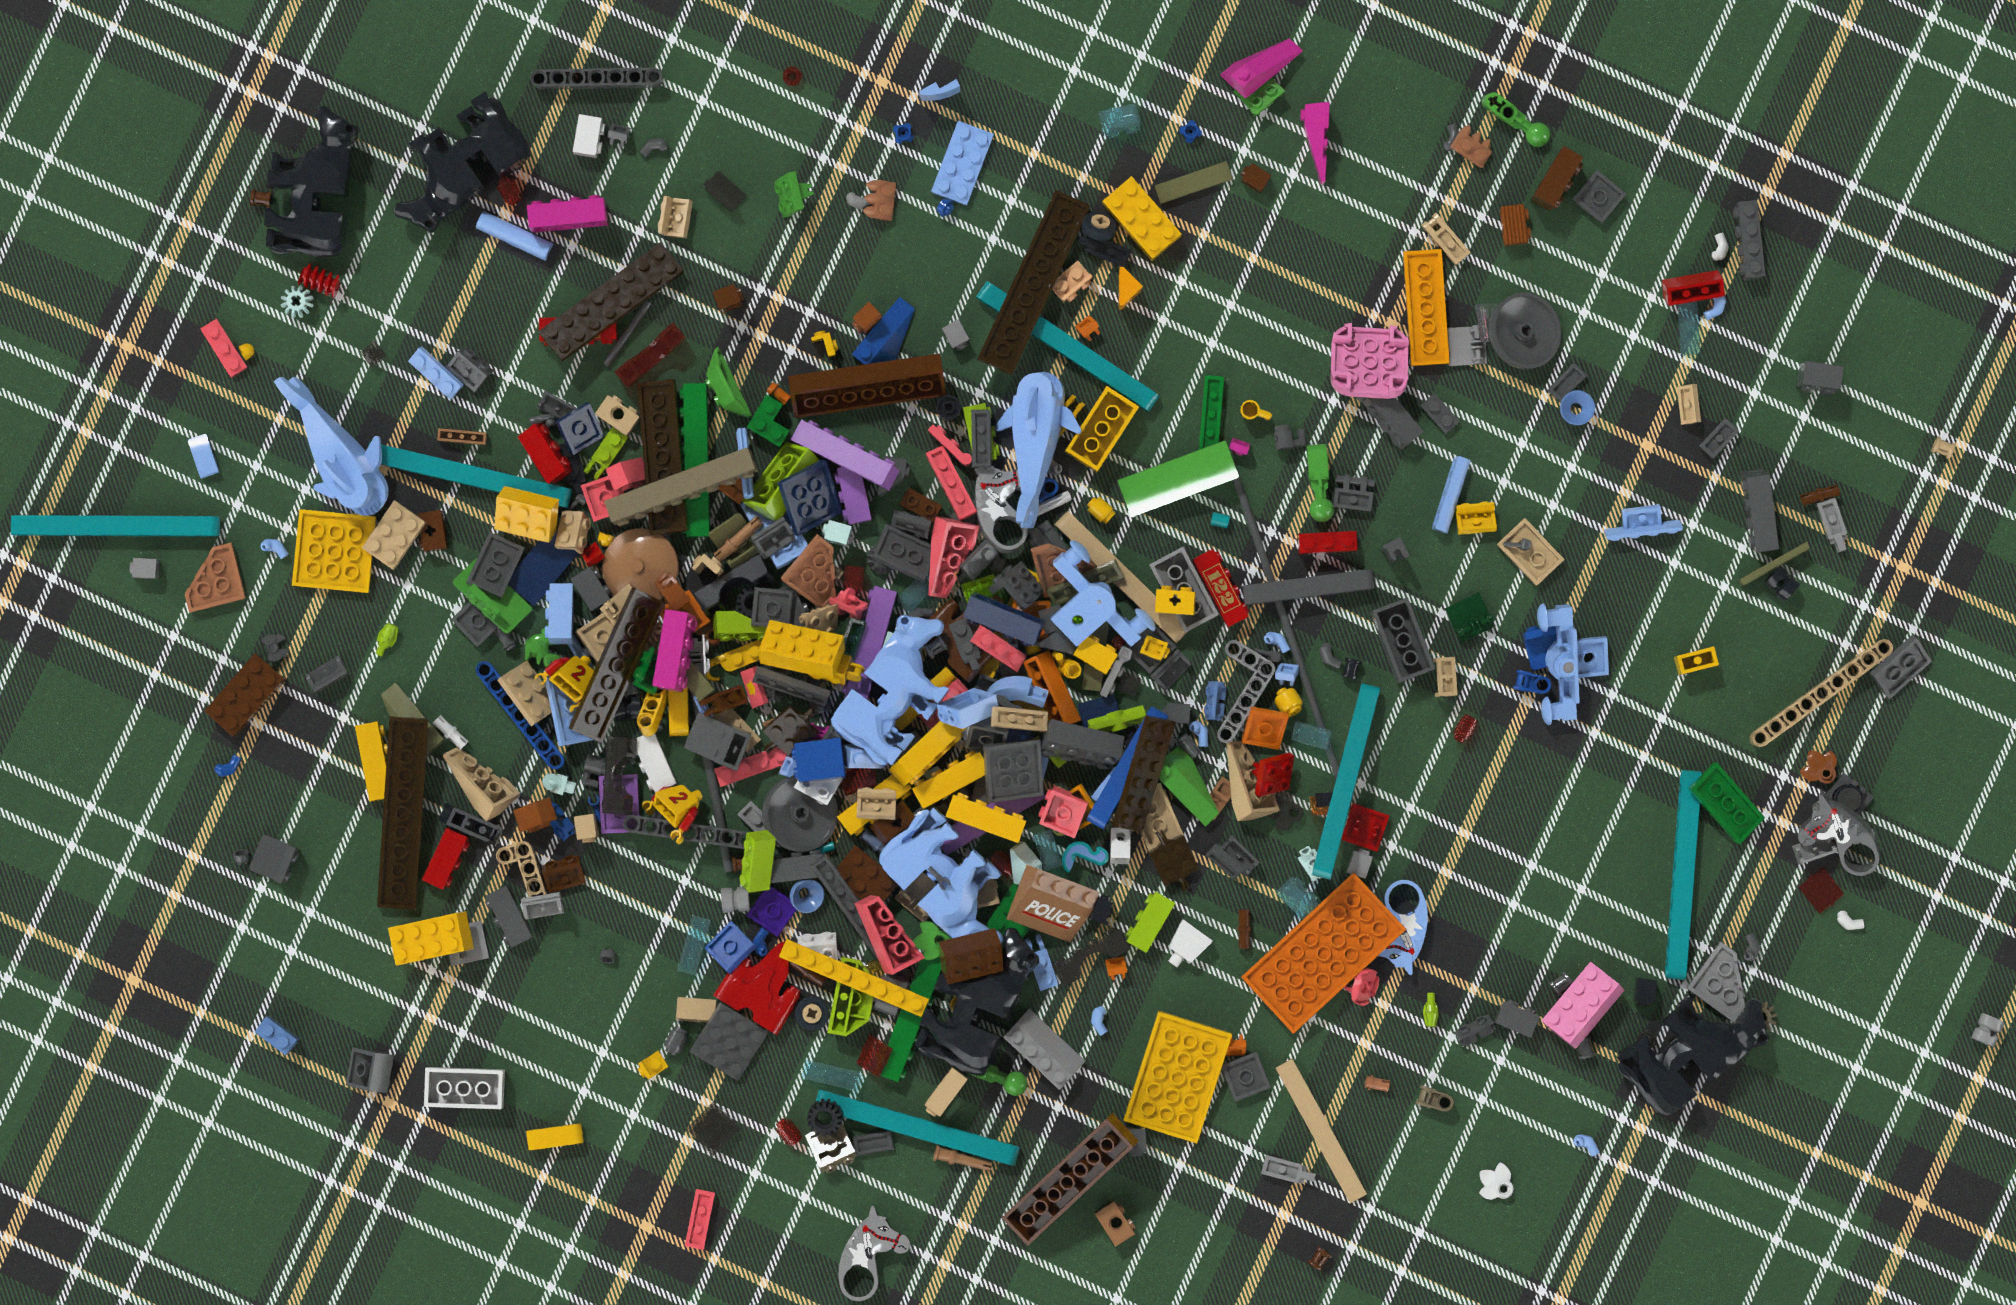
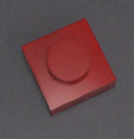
[581,542,606,567]

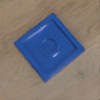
[704,921,757,974]

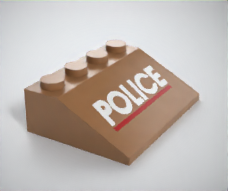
[1006,865,1100,942]

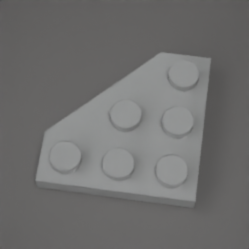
[1687,942,1745,1022]

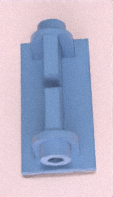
[1204,681,1226,721]

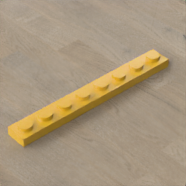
[779,939,929,1017]

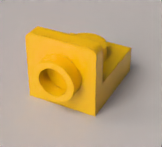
[637,1050,669,1080]

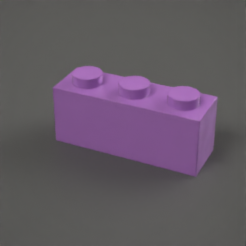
[834,467,872,526]

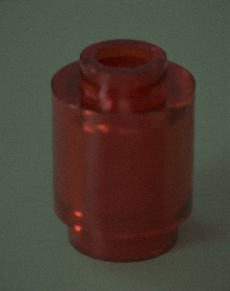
[497,177,523,207]
[1452,714,1478,744]
[990,849,1012,878]
[775,1117,803,1147]

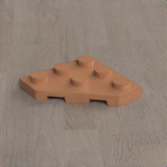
[781,534,836,608]
[185,543,246,613]
[1031,543,1095,598]

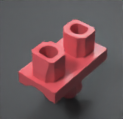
[829,587,868,622]

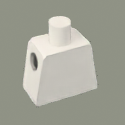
[1110,827,1130,864]
[1168,919,1212,967]

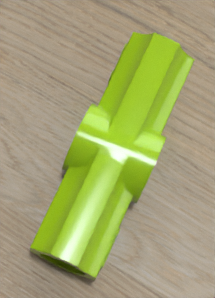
[1087,705,1146,732]

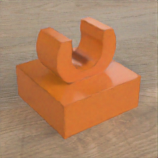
[1074,315,1100,341]
[1105,956,1127,980]
[1226,1034,1246,1056]

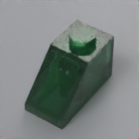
[834,617,867,659]

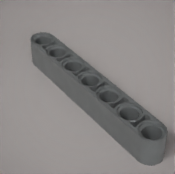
[530,68,663,90]
[1242,569,1375,605]
[623,815,747,849]

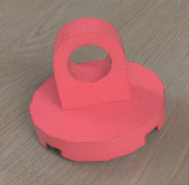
[1344,968,1379,1006]

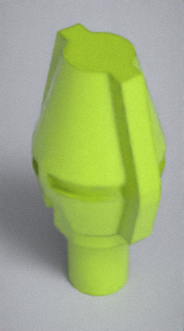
[375,623,398,656]
[1423,993,1439,1027]

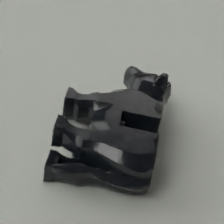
[393,91,531,233]
[264,106,359,257]
[915,927,1039,1075]
[1616,995,1769,1116]

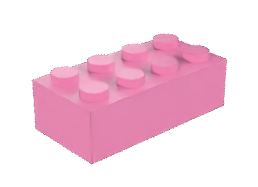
[1541,962,1624,1049]

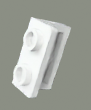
[798,932,838,960]

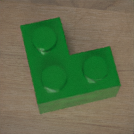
[747,394,790,449]

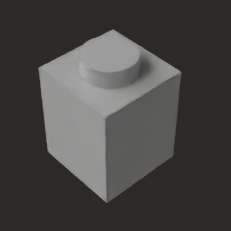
[942,319,969,351]
[129,558,160,579]
[1346,848,1373,879]

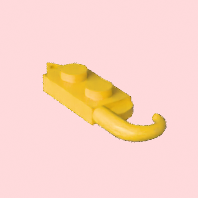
[706,640,762,682]

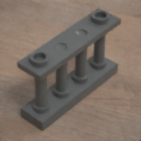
[752,665,831,706]

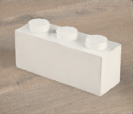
[631,734,677,792]

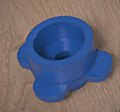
[1179,120,1202,143]
[893,123,914,144]

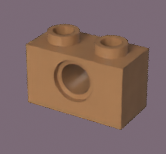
[1094,1200,1135,1247]

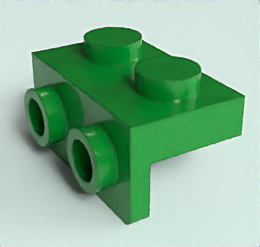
[633,647,658,695]

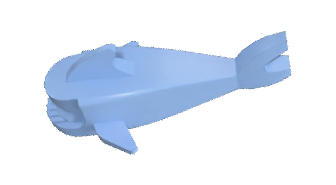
[995,372,1082,529]
[274,377,388,516]

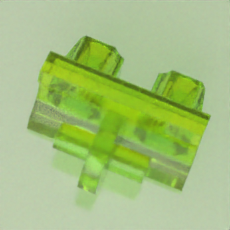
[961,574,1000,603]

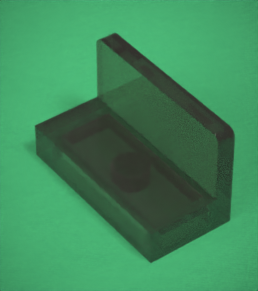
[703,171,746,213]

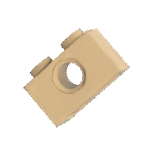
[595,395,640,437]
[574,814,599,843]

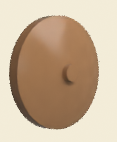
[602,528,679,600]

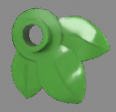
[913,921,950,960]

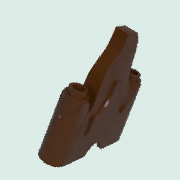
[926,594,1004,684]

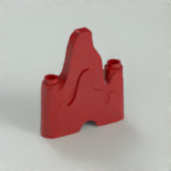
[713,942,801,1036]

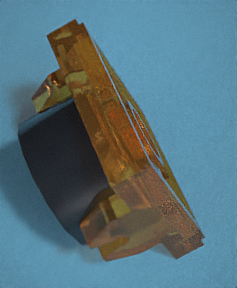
[1309,792,1351,815]

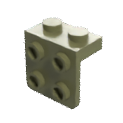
[709,513,758,569]

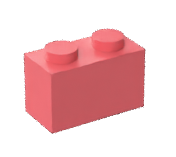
[606,457,645,491]

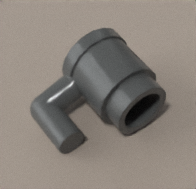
[1274,424,1306,450]
[581,753,610,788]

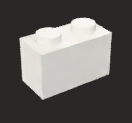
[573,114,606,158]

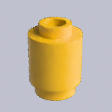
[1087,496,1115,524]

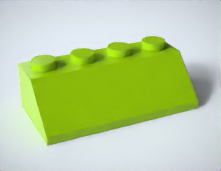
[742,442,819,521]

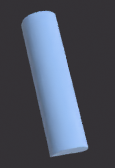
[476,211,553,261]
[1432,456,1471,534]

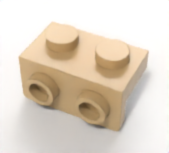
[658,196,693,238]
[554,511,591,554]
[692,554,726,577]
[857,787,896,820]

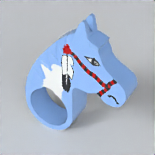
[1378,880,1428,975]

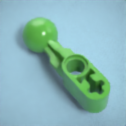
[1482,92,1550,147]
[1306,444,1334,522]
[956,1065,1028,1096]

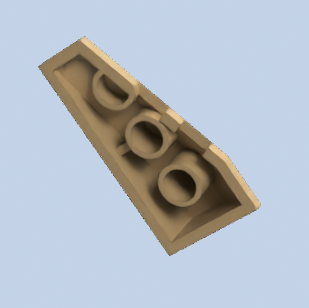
[1226,741,1280,821]
[443,747,520,822]

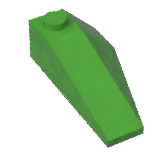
[1158,745,1219,827]

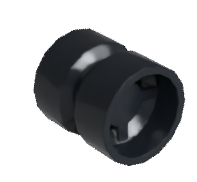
[936,395,961,422]
[1764,566,1800,602]
[615,694,642,722]

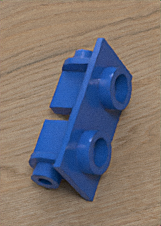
[550,801,576,842]

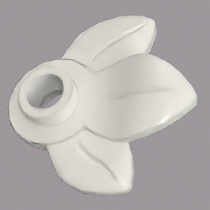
[1479,1163,1513,1200]

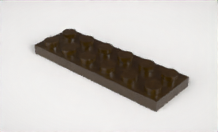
[1112,715,1176,832]

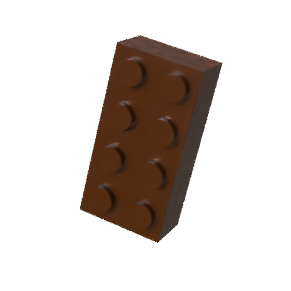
[204,653,287,737]

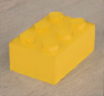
[494,486,559,543]

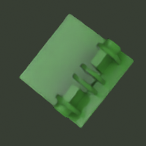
[1233,78,1285,117]

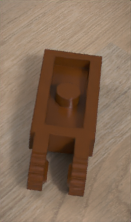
[699,685,749,717]

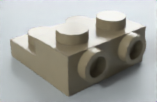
[805,1123,857,1173]

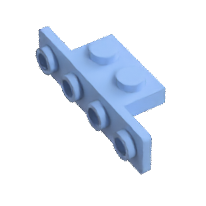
[1604,504,1683,541]

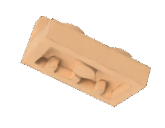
[1052,261,1093,303]

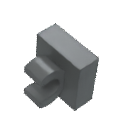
[608,123,631,147]

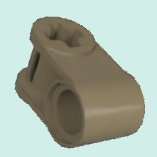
[1415,1085,1454,1111]

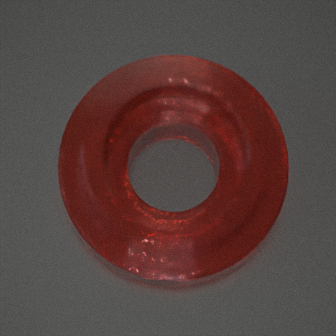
[783,67,802,86]
[1110,634,1126,651]

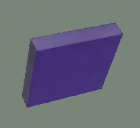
[746,885,796,937]

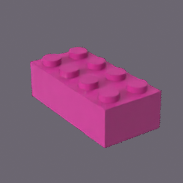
[527,195,608,233]
[652,609,697,692]

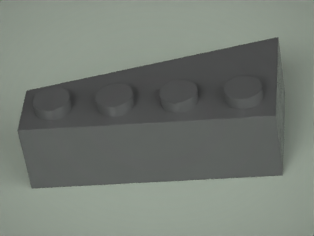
[1740,468,1779,553]

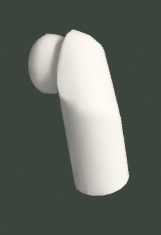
[1712,232,1729,261]
[1837,911,1864,930]

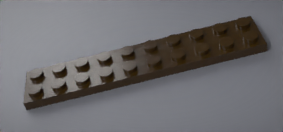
[977,190,1090,376]
[377,716,429,910]

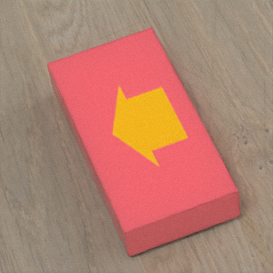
[740,666,769,709]

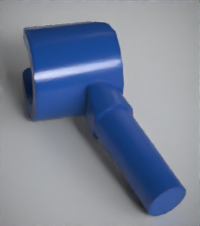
[588,795,601,823]

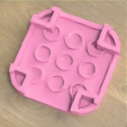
[1330,323,1409,399]

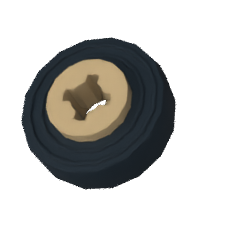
[1082,212,1116,241]
[795,996,830,1031]

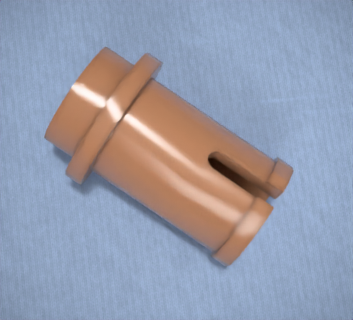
[1365,1075,1390,1092]

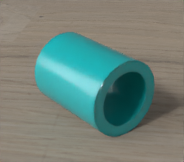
[1210,512,1230,529]

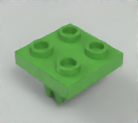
[775,171,813,218]

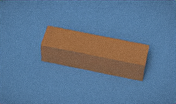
[437,428,487,445]

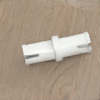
[432,715,469,750]

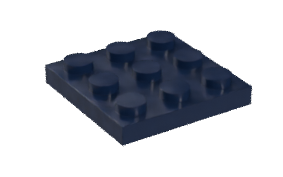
[777,459,843,536]

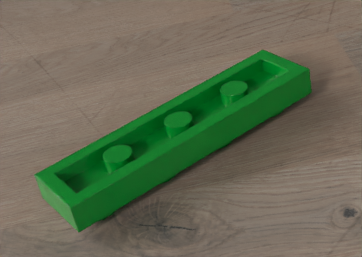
[1199,375,1224,449]

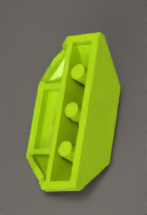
[827,957,874,1036]

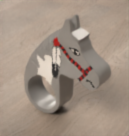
[975,466,1028,553]
[838,1206,910,1301]

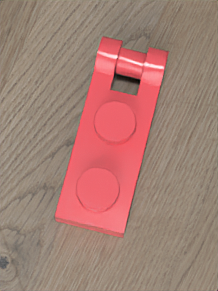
[928,425,972,466]

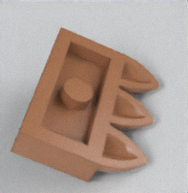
[1450,125,1492,168]
[863,180,896,221]

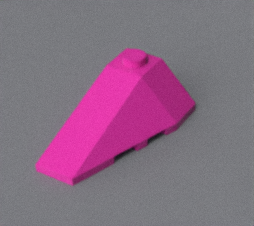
[1220,38,1303,99]
[1300,102,1330,184]

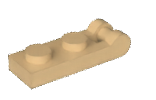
[1421,213,1471,266]

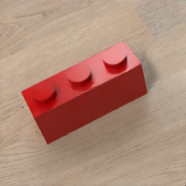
[1662,270,1725,306]
[517,423,572,484]
[1297,531,1357,555]
[422,828,470,890]

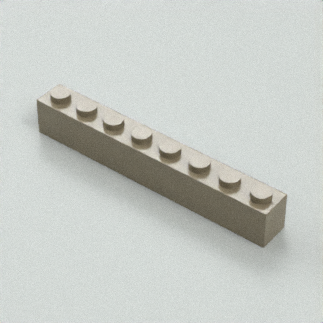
[604,447,758,526]

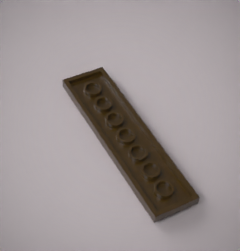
[538,242,684,362]
[637,379,689,535]
[569,587,665,743]

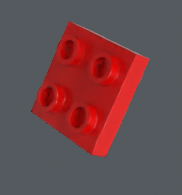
[1252,752,1295,797]
[1341,803,1390,852]

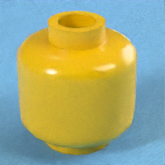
[1274,687,1303,717]

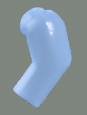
[1703,296,1726,320]

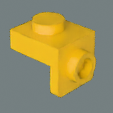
[811,331,839,358]
[1140,635,1170,662]

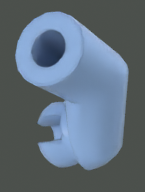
[260,539,289,560]
[1264,632,1290,654]
[1189,721,1208,747]
[1091,1006,1108,1036]
[1573,1134,1600,1157]

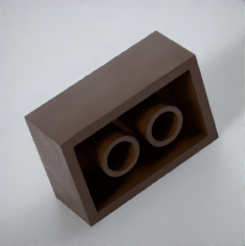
[1531,146,1584,212]
[836,845,898,902]
[939,928,1003,985]

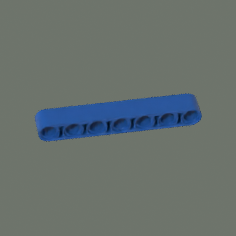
[476,661,565,769]
[1087,707,1169,830]

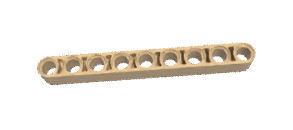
[1054,511,1188,643]
[1749,639,1893,747]

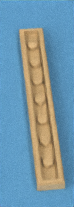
[1275,1059,1367,1203]

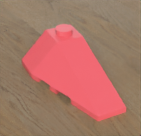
[928,517,979,598]

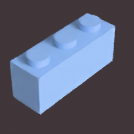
[545,583,574,644]

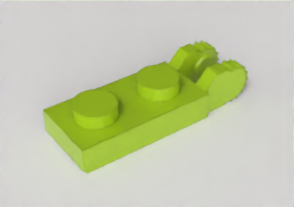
[584,427,628,480]

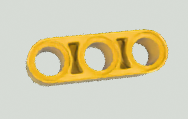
[668,687,690,737]
[637,688,668,737]
[526,1123,584,1150]

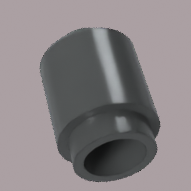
[663,1026,689,1055]

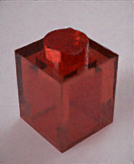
[843,566,865,594]

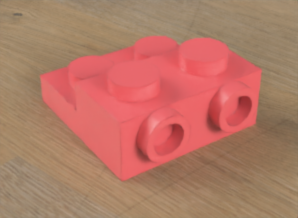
[581,476,624,522]
[1038,786,1089,838]

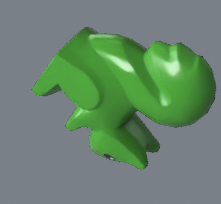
[524,625,561,667]

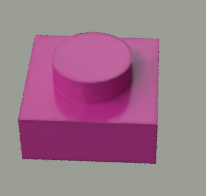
[1229,437,1250,456]

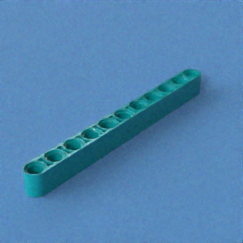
[976,281,1160,412]
[368,442,572,508]
[11,515,220,537]
[1312,683,1381,880]
[1665,770,1702,980]
[816,1089,1021,1166]

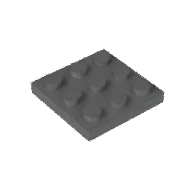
[983,738,1044,803]
[690,1002,768,1081]

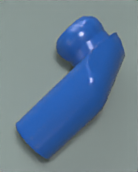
[214,754,242,777]
[753,927,769,957]

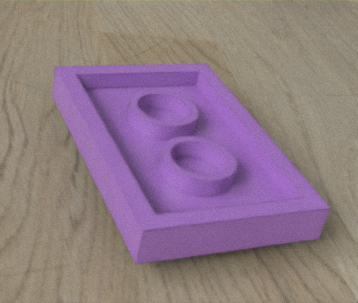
[599,774,640,834]

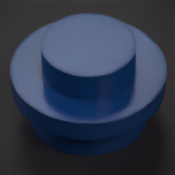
[937,198,954,217]

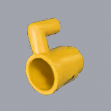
[1240,400,1272,420]
[1052,651,1081,679]

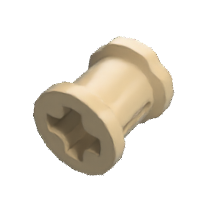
[1931,436,1956,459]

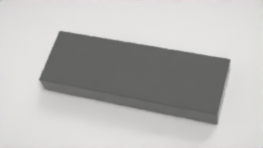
[971,410,991,468]

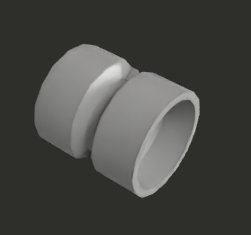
[721,886,750,913]
[1971,1013,2005,1047]

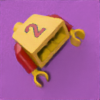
[534,655,594,712]
[642,785,702,844]

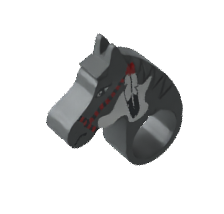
[1798,790,1881,876]

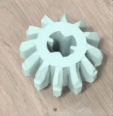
[281,286,314,318]

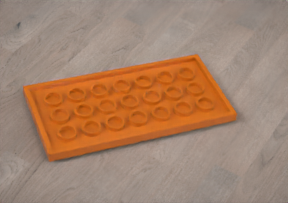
[1241,873,1407,1034]

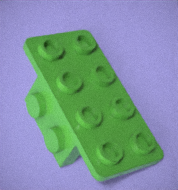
[453,558,532,634]

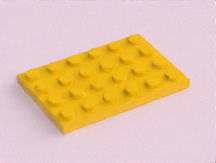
[1123,1010,1232,1143]

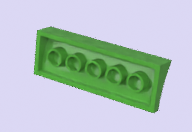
[1118,440,1239,517]

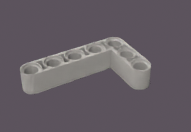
[1217,640,1275,743]

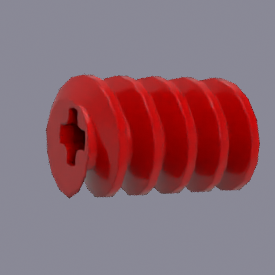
[298,263,341,299]

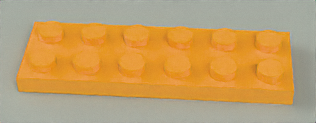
[1403,249,1450,366]

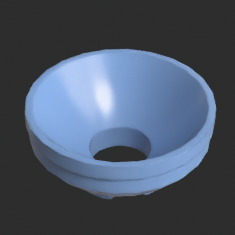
[1560,390,1595,425]
[790,878,824,913]

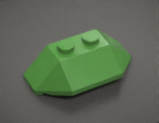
[705,347,753,419]

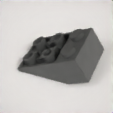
[684,712,752,771]

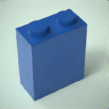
[791,738,846,783]

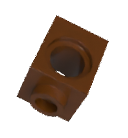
[1240,163,1271,194]

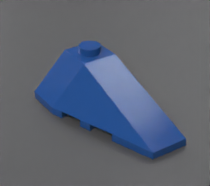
[852,297,915,365]

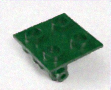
[1445,592,1495,643]

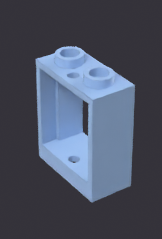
[937,688,999,729]

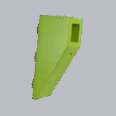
[713,611,767,641]

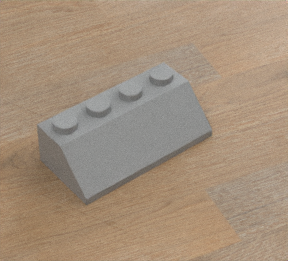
[1149,547,1221,632]
[1003,1009,1085,1090]

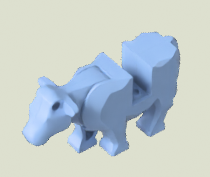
[831,615,950,766]
[879,806,1004,945]

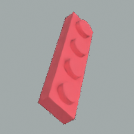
[926,445,977,521]
[714,747,792,787]

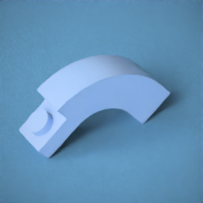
[987,676,1048,708]

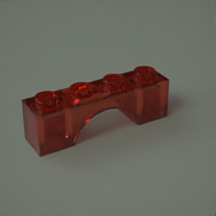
[614,323,687,388]

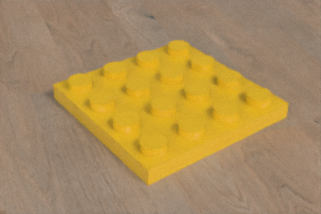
[292,509,377,593]

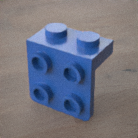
[1522,626,1557,670]

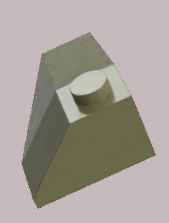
[381,682,446,757]

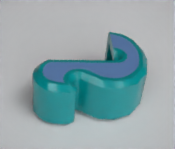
[1062,841,1109,873]

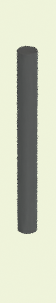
[603,300,652,367]

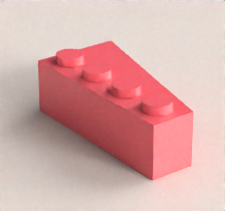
[854,895,925,975]

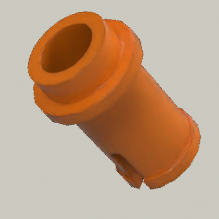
[766,382,791,405]

